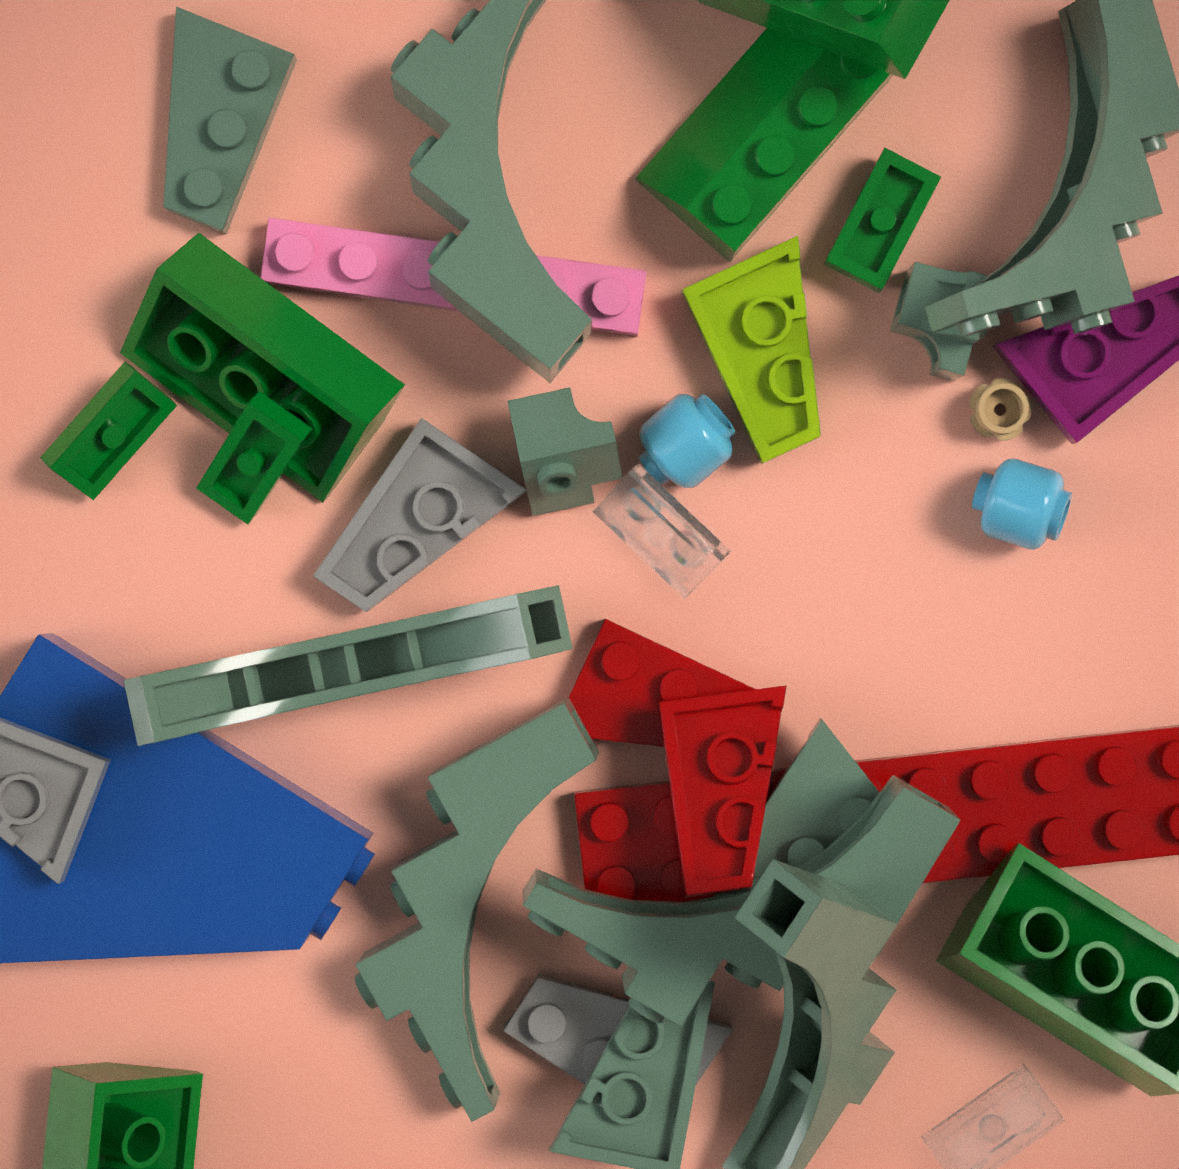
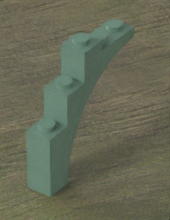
[391,0,592,383]
[925,0,1179,337]
[123,585,573,746]
[355,697,599,1122]
[523,775,960,1026]
[722,859,898,1169]

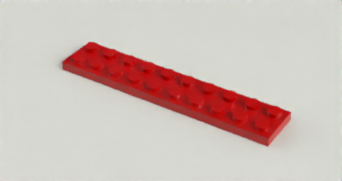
[574,725,1179,902]

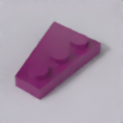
[992,275,1179,444]

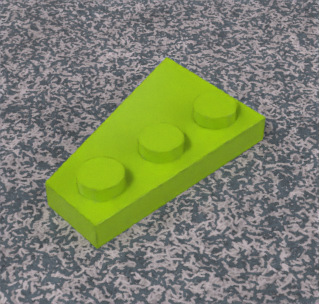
[681,236,821,464]

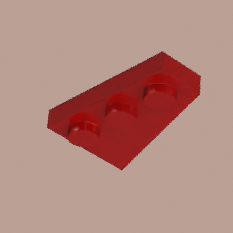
[569,619,755,747]
[658,685,787,898]

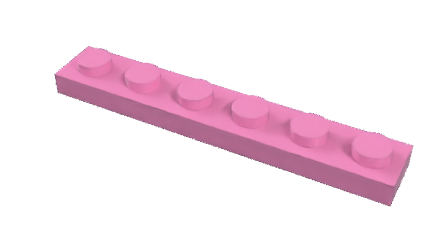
[260,218,647,336]

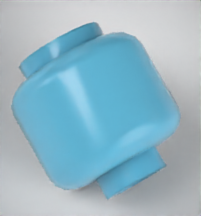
[639,394,735,488]
[972,458,1072,550]

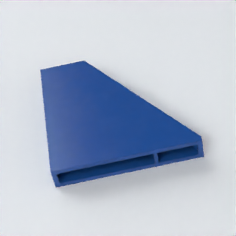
[0,633,375,963]

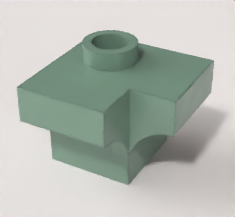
[890,262,988,381]
[508,387,622,516]

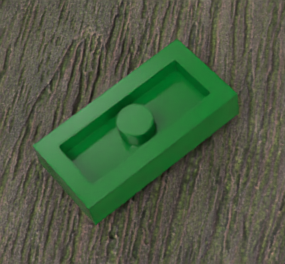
[824,148,941,293]
[40,361,177,501]
[196,391,313,525]

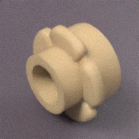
[969,378,1032,441]

